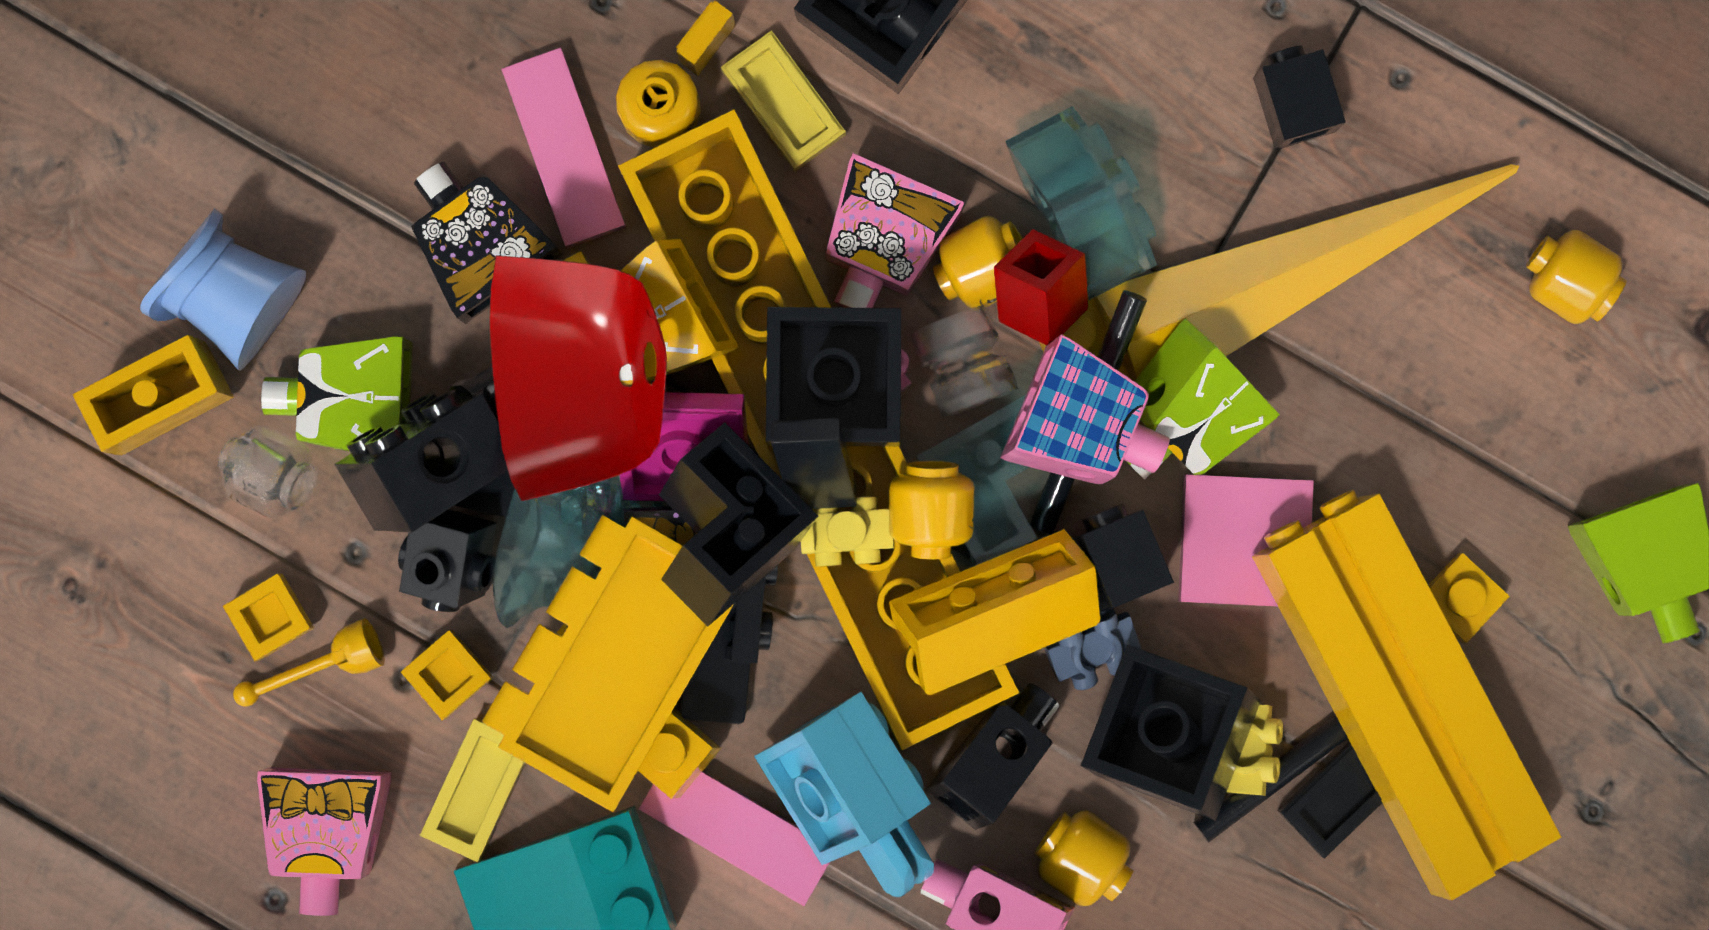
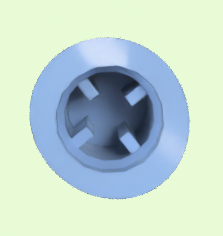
[140,208,306,370]

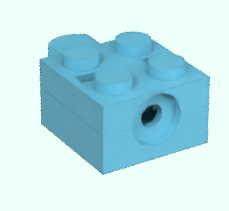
[754,692,934,897]

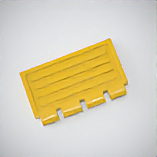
[482,515,734,812]

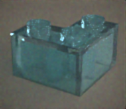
[1005,106,1157,300]
[915,395,1037,566]

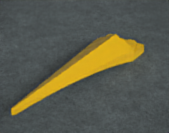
[1039,164,1519,381]

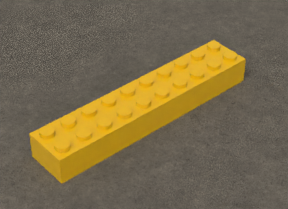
[618,109,1019,750]

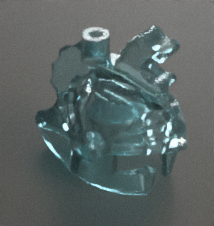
[493,479,665,628]

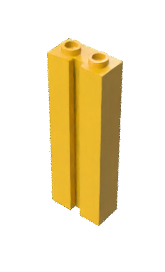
[1252,490,1562,901]

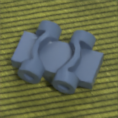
[1044,608,1141,690]

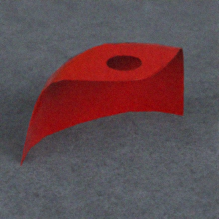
[489,255,667,501]

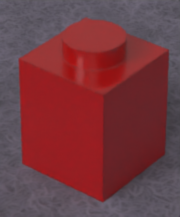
[994,229,1088,346]

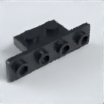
[680,564,779,724]

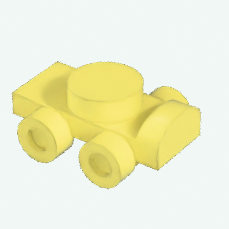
[801,497,894,567]
[1227,705,1283,796]

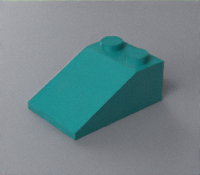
[454,805,677,930]

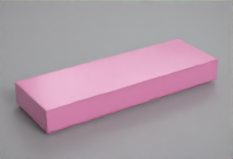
[501,47,627,249]
[639,771,830,906]

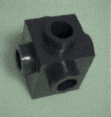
[398,509,497,612]

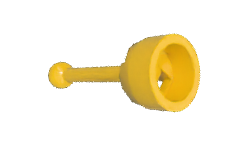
[233,618,385,707]

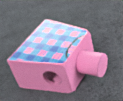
[1000,335,1170,484]

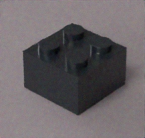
[766,307,901,447]
[1080,645,1261,821]

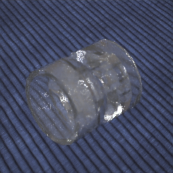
[910,305,1019,419]

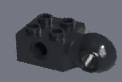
[793,0,967,94]
[334,362,508,532]

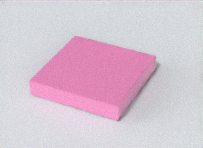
[1178,474,1314,607]

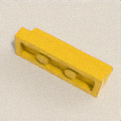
[889,529,1100,695]

